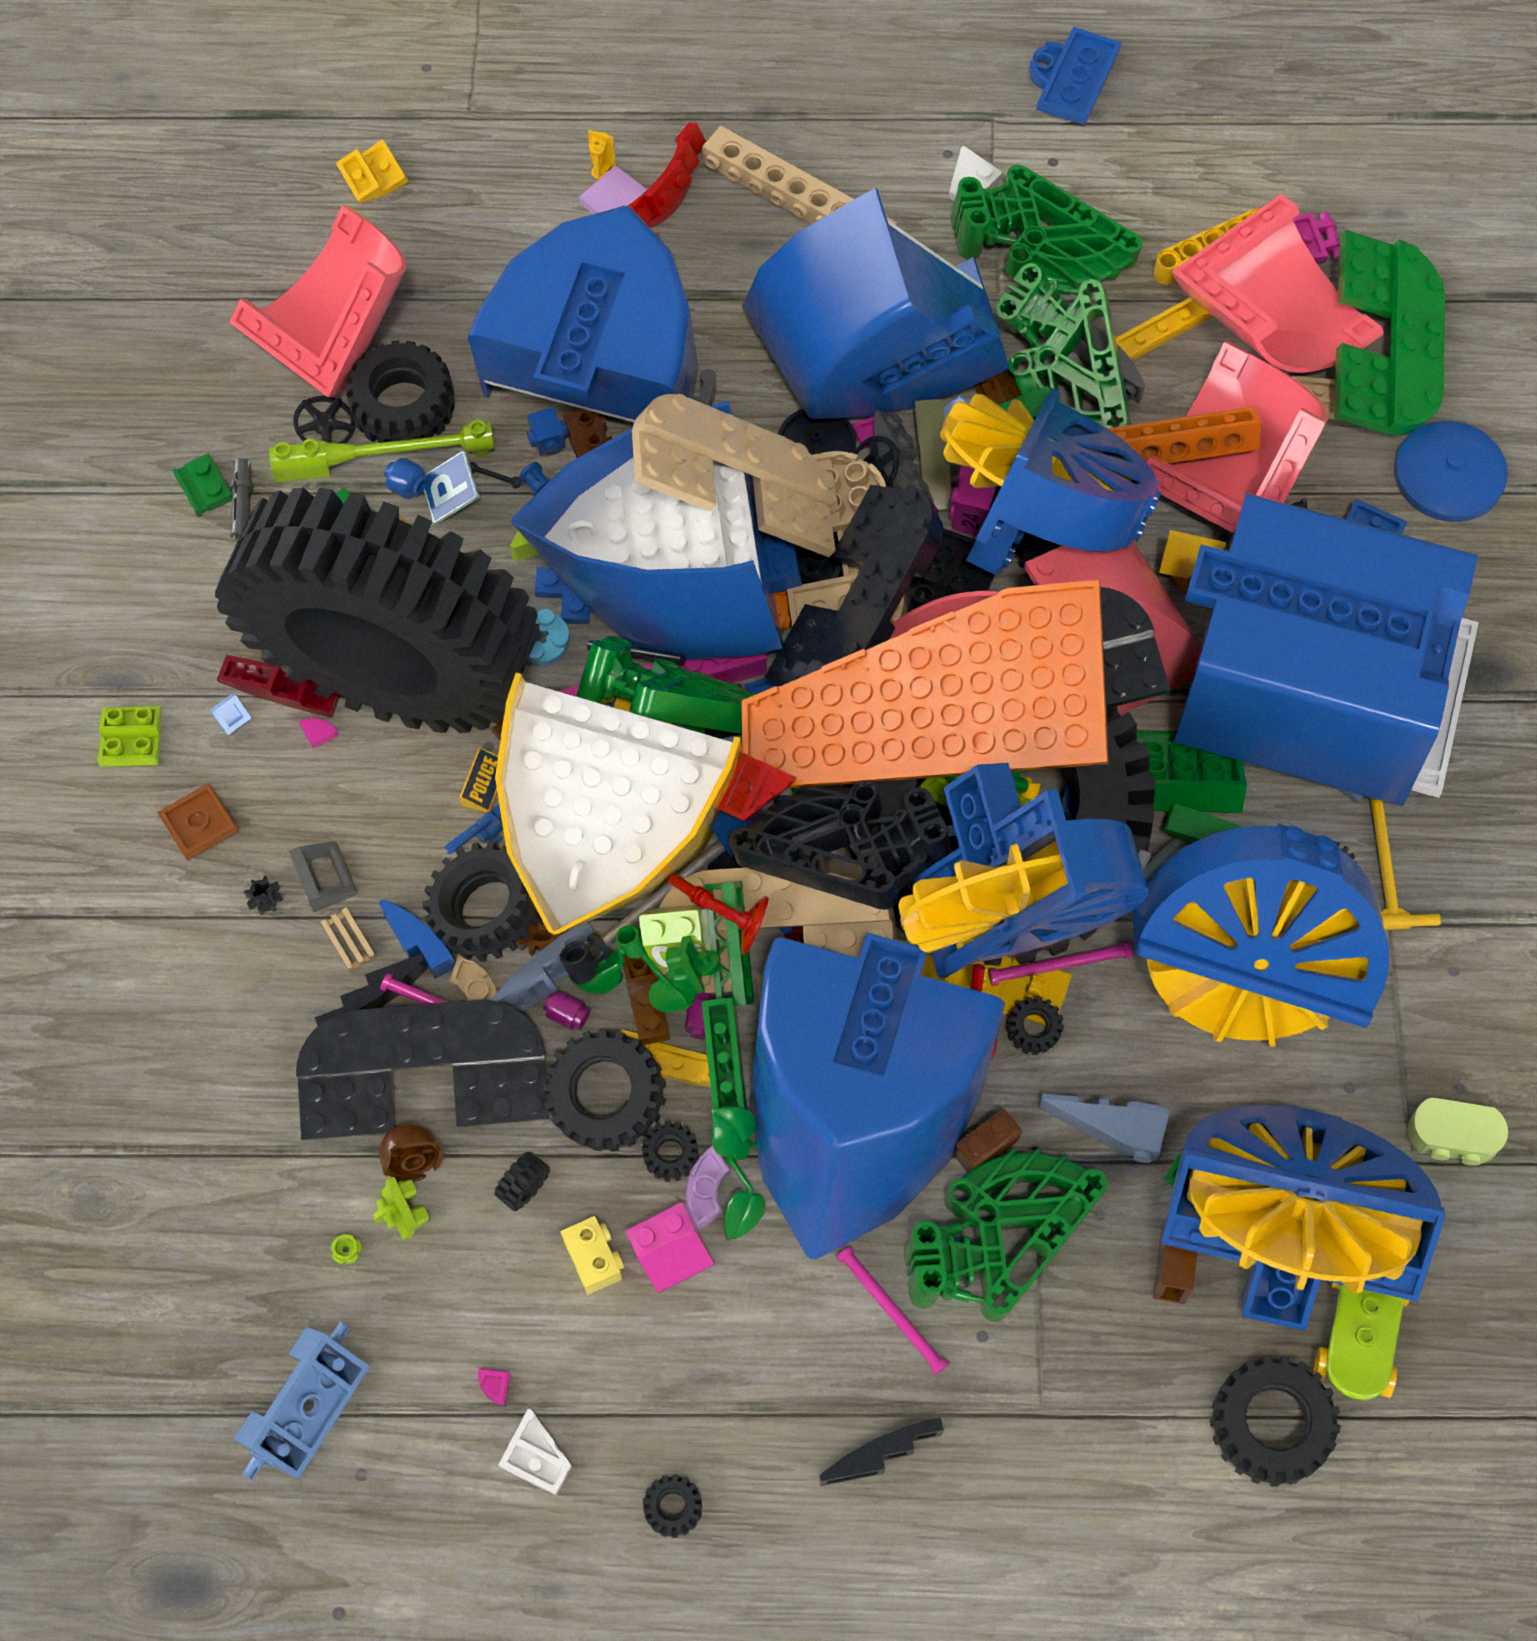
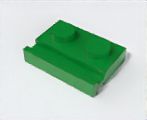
[173,453,232,517]

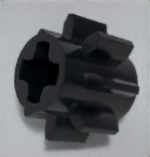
[244,876,283,915]

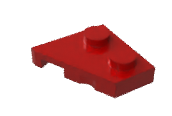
[718,753,797,821]

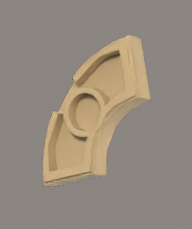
[449,954,497,1001]

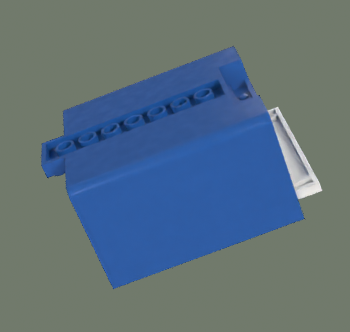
[1174,493,1479,806]

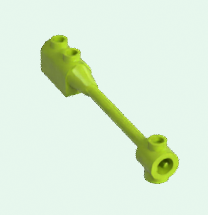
[269,420,495,483]

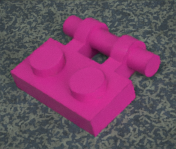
[1293,212,1340,264]

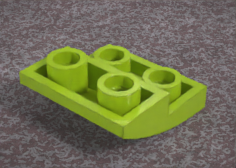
[98,706,161,767]

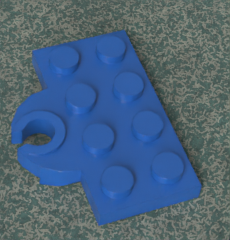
[1029,26,1122,125]

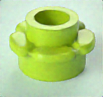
[330,1234,362,1264]

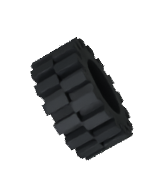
[1006,996,1064,1055]
[642,1121,698,1182]
[494,1151,550,1212]
[643,1474,702,1538]

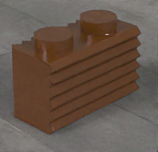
[954,1108,1022,1172]

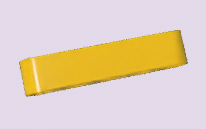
[1153,208,1260,285]

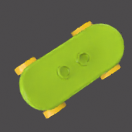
[1313,1282,1409,1401]

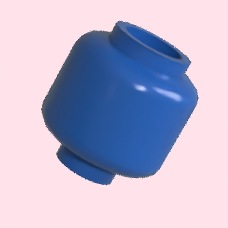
[384,458,427,499]

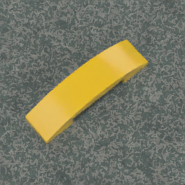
[621,1029,711,1088]

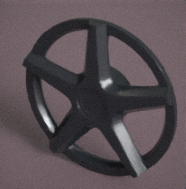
[293,396,356,444]
[854,436,900,488]

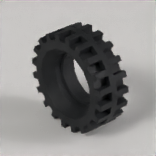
[423,842,540,962]
[543,1029,666,1152]
[1210,1355,1341,1487]

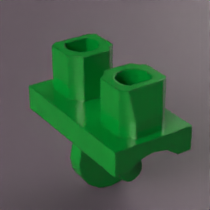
[666,936,720,993]

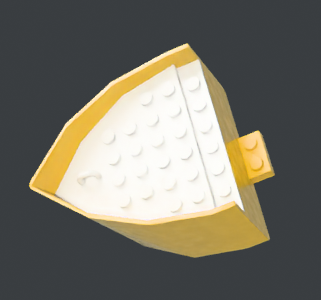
[495,673,743,934]

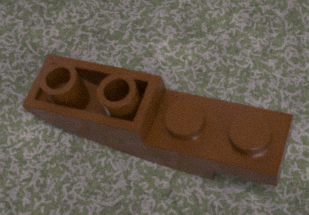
[623,952,670,1045]

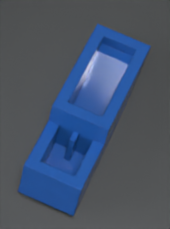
[379,899,455,979]

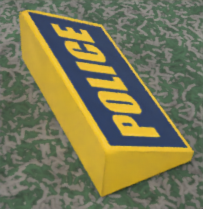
[460,748,498,813]

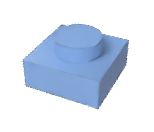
[209,693,251,735]

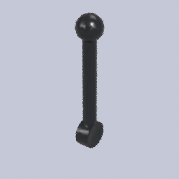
[469,462,522,488]

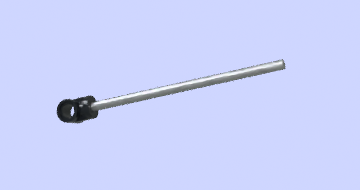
[560,788,794,984]

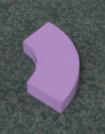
[686,1145,731,1230]

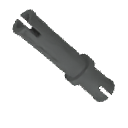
[230,458,252,540]

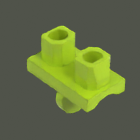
[372,1177,429,1241]

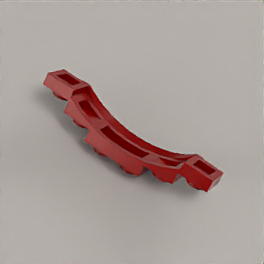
[627,122,707,228]

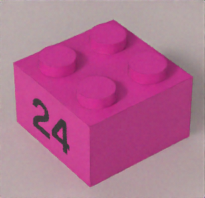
[949,465,1000,537]

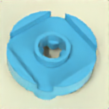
[527,609,570,666]

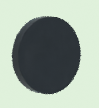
[778,409,857,455]

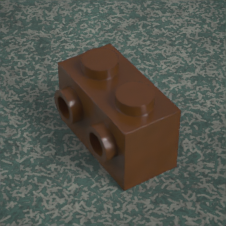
[563,409,613,458]

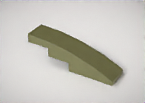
[914,399,952,513]

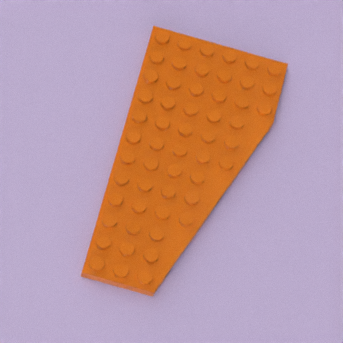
[742,580,1109,788]

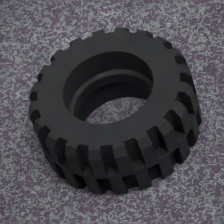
[346,340,455,443]

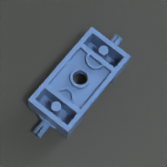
[233,1321,370,1481]

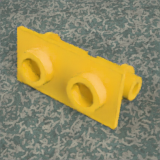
[588,130,616,180]

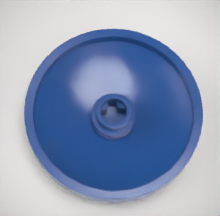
[1394,421,1508,522]

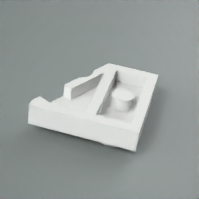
[949,146,1003,201]
[498,1409,572,1496]

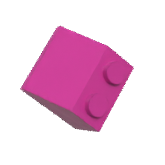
[626,1202,715,1293]

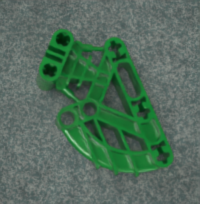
[951,165,1143,289]
[996,263,1132,428]
[576,636,756,734]
[904,1147,1108,1322]

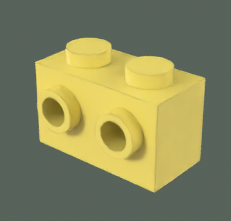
[560,1216,624,1295]

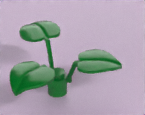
[567,904,698,1013]
[711,1106,765,1241]

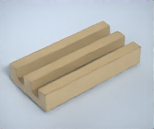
[320,907,376,973]

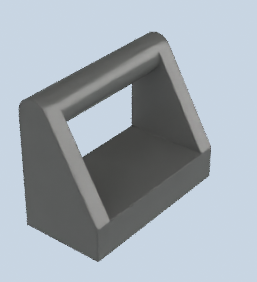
[289,841,357,912]

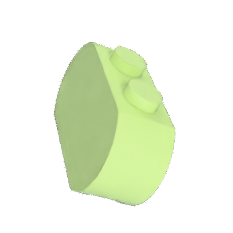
[1408,1097,1508,1166]

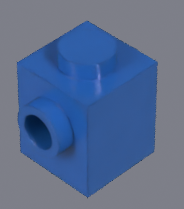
[526,407,568,456]

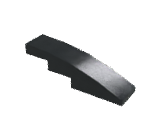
[314,954,428,1026]
[819,1417,944,1486]

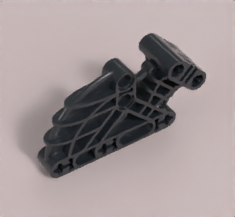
[729,781,952,910]

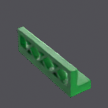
[705,881,755,1006]

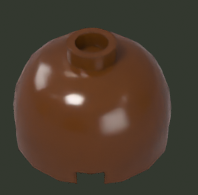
[379,1123,443,1182]

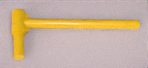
[1370,797,1441,930]

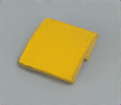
[336,139,409,203]

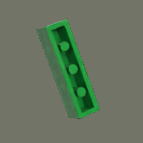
[702,997,747,1110]

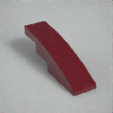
[217,655,341,718]

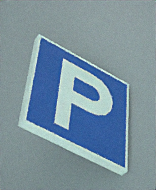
[424,451,479,525]

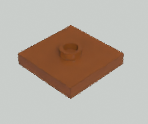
[157,783,239,861]

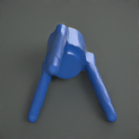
[445,812,503,855]

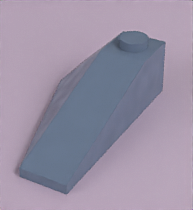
[1039,1093,1170,1163]

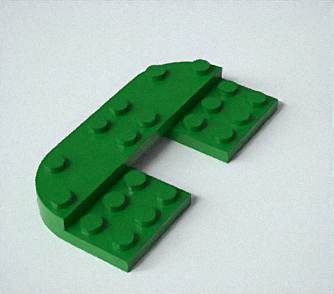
[1334,230,1445,435]

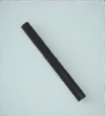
[587,640,686,665]

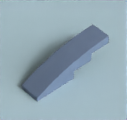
[491,922,596,1012]

